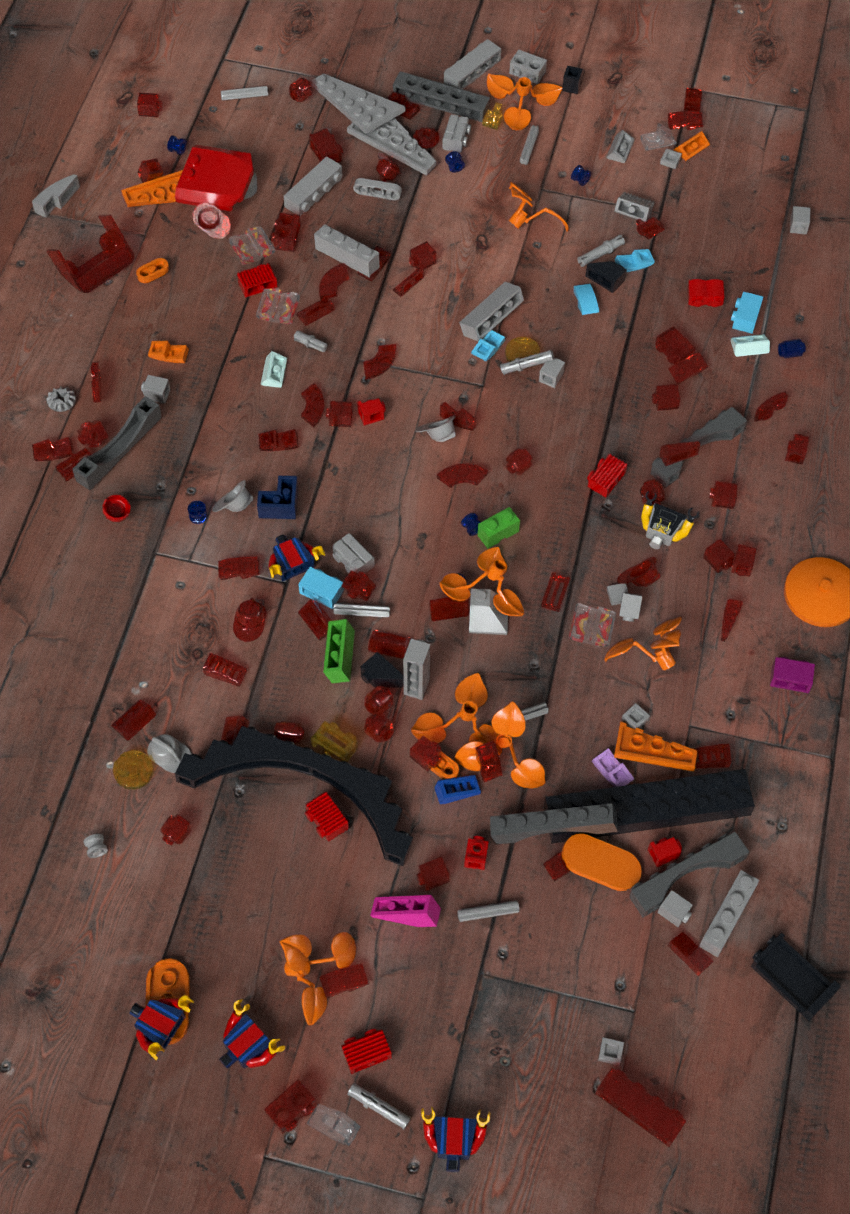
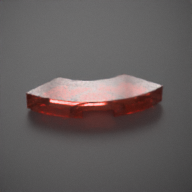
[319,263,349,300]
[363,344,396,380]
[91,361,102,403]
[301,383,324,428]
[437,464,488,488]

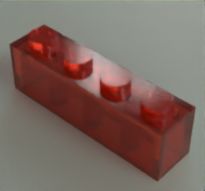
[595,1068,686,1147]

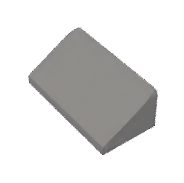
[606,130,635,163]

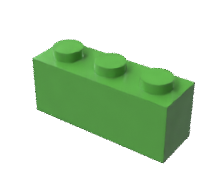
[323,619,355,683]

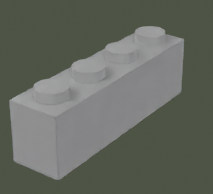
[444,39,501,89]
[284,156,343,217]
[314,224,380,277]
[459,282,524,342]
[403,639,430,700]
[699,870,760,957]

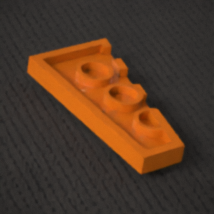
[121,170,183,207]
[614,721,697,771]

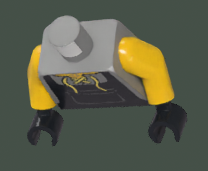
[641,491,700,549]

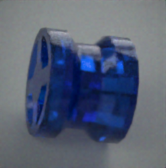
[167,135,186,155]
[445,151,465,173]
[571,165,591,186]
[187,501,208,524]
[461,513,482,536]

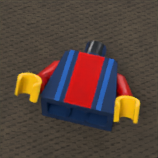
[268,535,326,582]
[129,995,194,1060]
[219,999,285,1069]
[421,1107,491,1172]

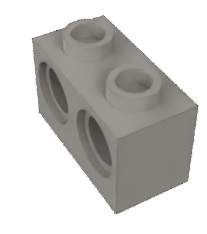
[509,49,547,84]

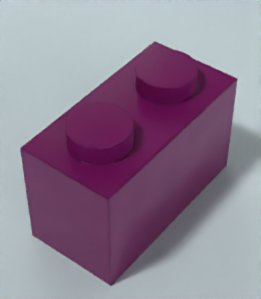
[770,657,815,693]

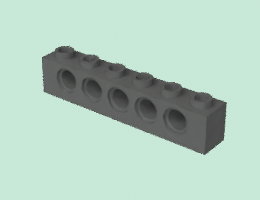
[393,71,490,123]

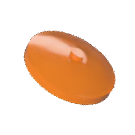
[784,557,850,627]

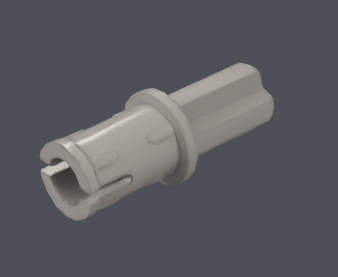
[294,330,328,352]

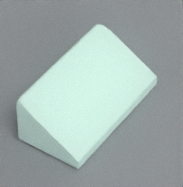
[731,334,770,357]
[261,351,287,388]

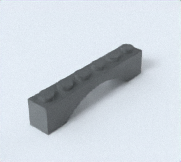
[72,396,162,490]
[651,407,747,488]
[490,803,618,844]
[629,832,749,918]

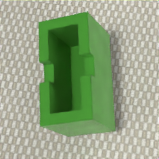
[478,507,520,549]

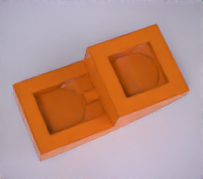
[148,341,189,363]

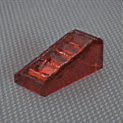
[659,441,701,466]
[720,599,743,642]
[203,653,248,687]
[691,744,732,769]

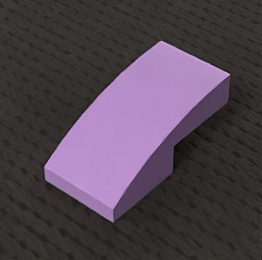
[592,748,634,787]

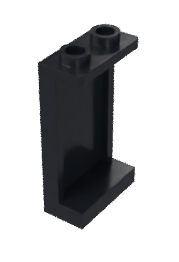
[751,933,841,1021]

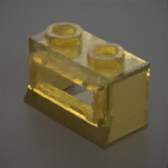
[311,721,358,762]

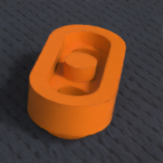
[136,258,169,283]
[423,748,459,780]

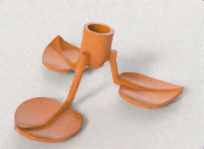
[487,73,562,131]
[508,182,569,231]
[440,547,524,616]
[605,616,682,670]
[411,673,502,756]
[454,701,546,789]
[279,932,356,1026]

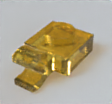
[482,102,503,130]

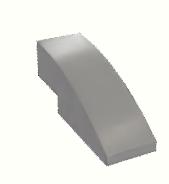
[32,174,80,217]

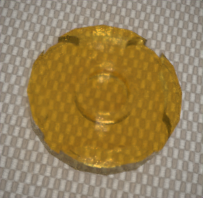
[505,337,540,368]
[113,750,154,790]

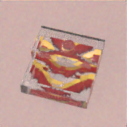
[229,227,275,265]
[256,288,300,324]
[568,603,616,647]

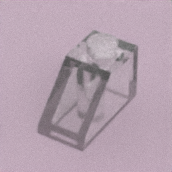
[307,1104,361,1146]

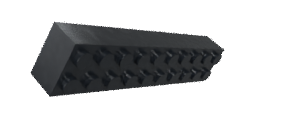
[544,769,755,844]

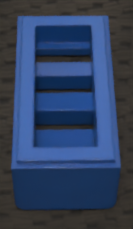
[435,775,481,805]

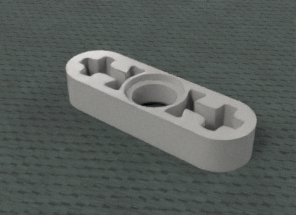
[353,178,402,200]

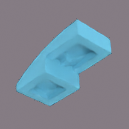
[614,249,655,272]
[574,284,599,315]
[471,330,505,361]

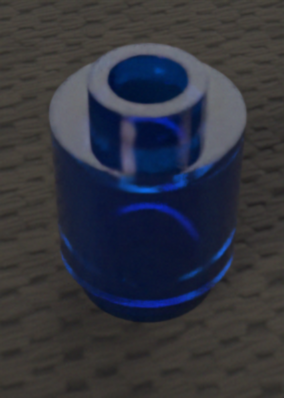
[778,339,806,359]

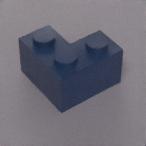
[257,475,298,519]

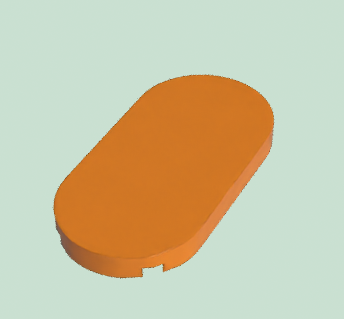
[561,834,642,891]
[145,958,190,1045]

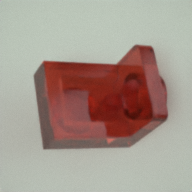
[636,217,665,240]

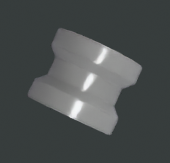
[83,834,108,858]

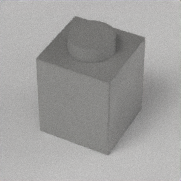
[790,206,810,234]
[539,358,565,388]
[141,375,171,404]
[619,592,642,622]
[658,890,693,927]

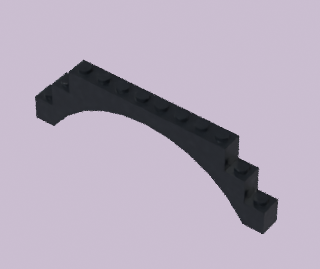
[175,726,413,866]

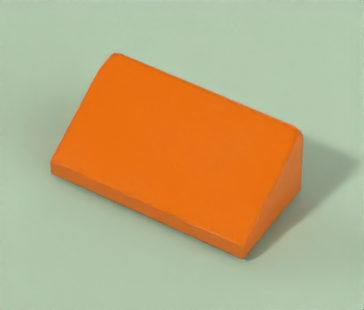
[673,131,710,161]

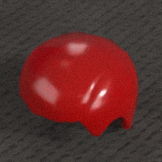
[102,495,131,522]

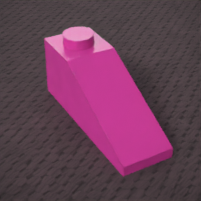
[370,895,441,927]

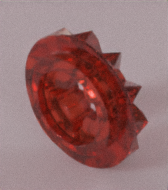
[413,126,439,148]

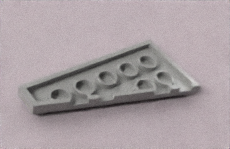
[311,74,405,134]
[347,118,436,176]

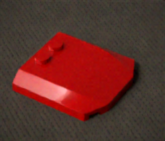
[175,145,254,212]

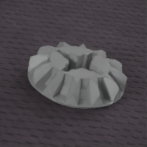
[46,386,76,412]

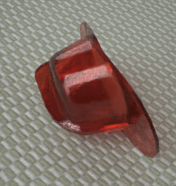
[376,153,402,182]
[193,203,231,239]
[617,557,661,587]
[233,598,266,642]

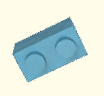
[731,291,763,334]
[298,567,344,609]

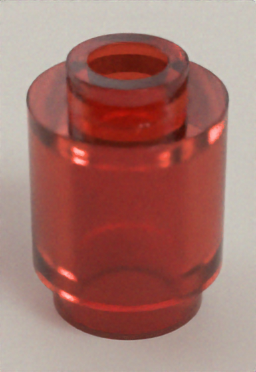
[274,721,305,743]

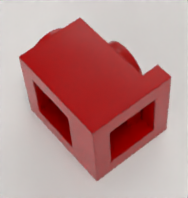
[357,398,386,426]
[464,836,489,870]
[648,837,682,868]

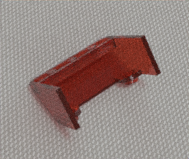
[46,215,134,293]

